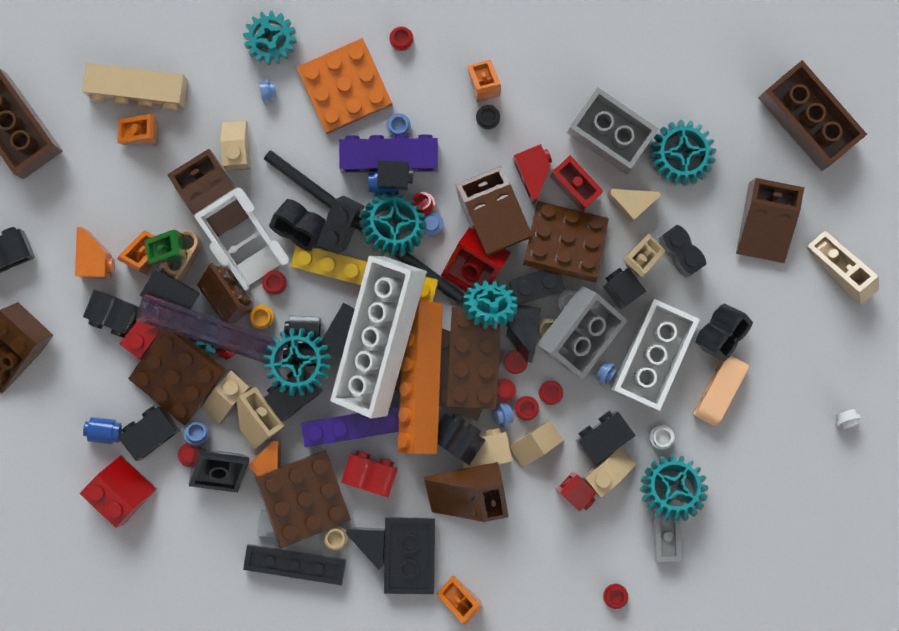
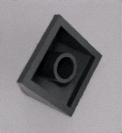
[189,448,249,493]

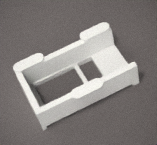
[194,187,289,290]

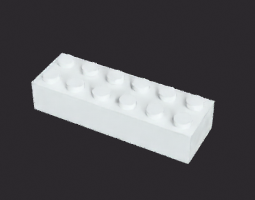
[330,256,427,418]

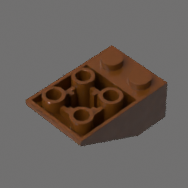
[167,148,249,237]
[455,166,533,256]
[736,178,805,263]
[197,263,253,327]
[0,302,53,394]
[424,462,509,522]

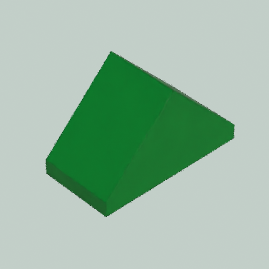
[145,230,187,265]

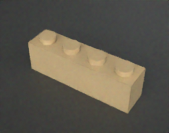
[82,63,188,111]

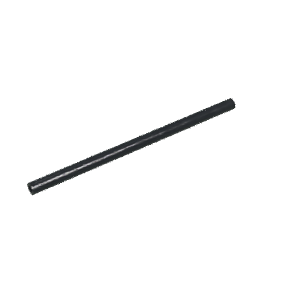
[264,150,465,305]

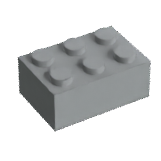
[567,87,659,174]
[537,285,628,380]

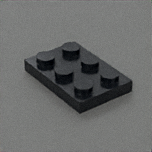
[384,517,435,594]

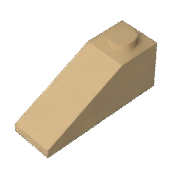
[807,231,879,305]
[622,234,666,278]

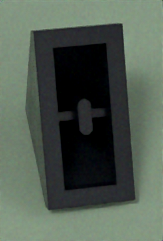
[345,527,385,570]

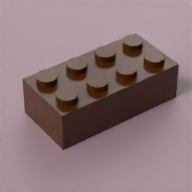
[758,60,867,171]
[0,68,63,179]

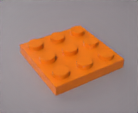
[297,38,393,134]

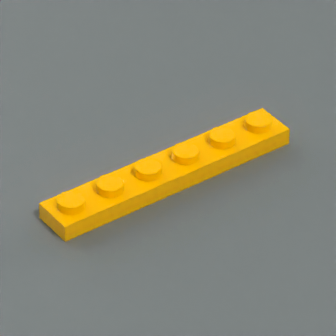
[290,245,439,302]

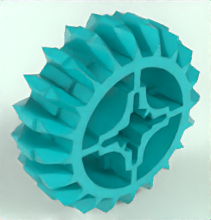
[649,120,716,186]
[360,192,427,258]
[263,328,331,396]
[640,455,708,523]

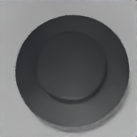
[476,105,500,130]

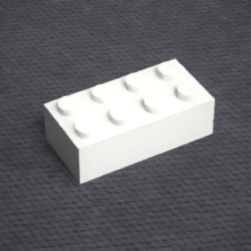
[610,299,700,411]

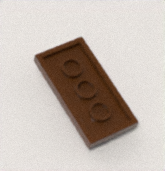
[446,307,501,409]

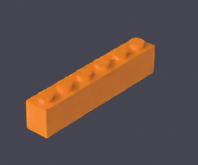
[397,301,443,454]

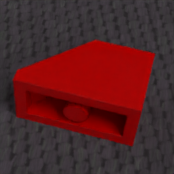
[513,144,552,204]
[556,472,597,512]

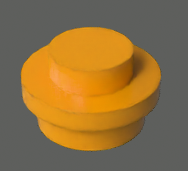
[249,305,274,330]

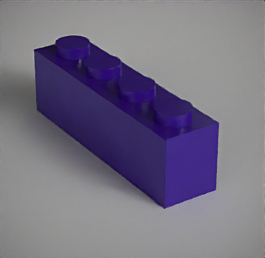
[339,134,438,173]
[301,406,400,447]

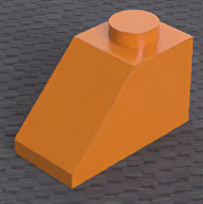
[75,227,115,279]

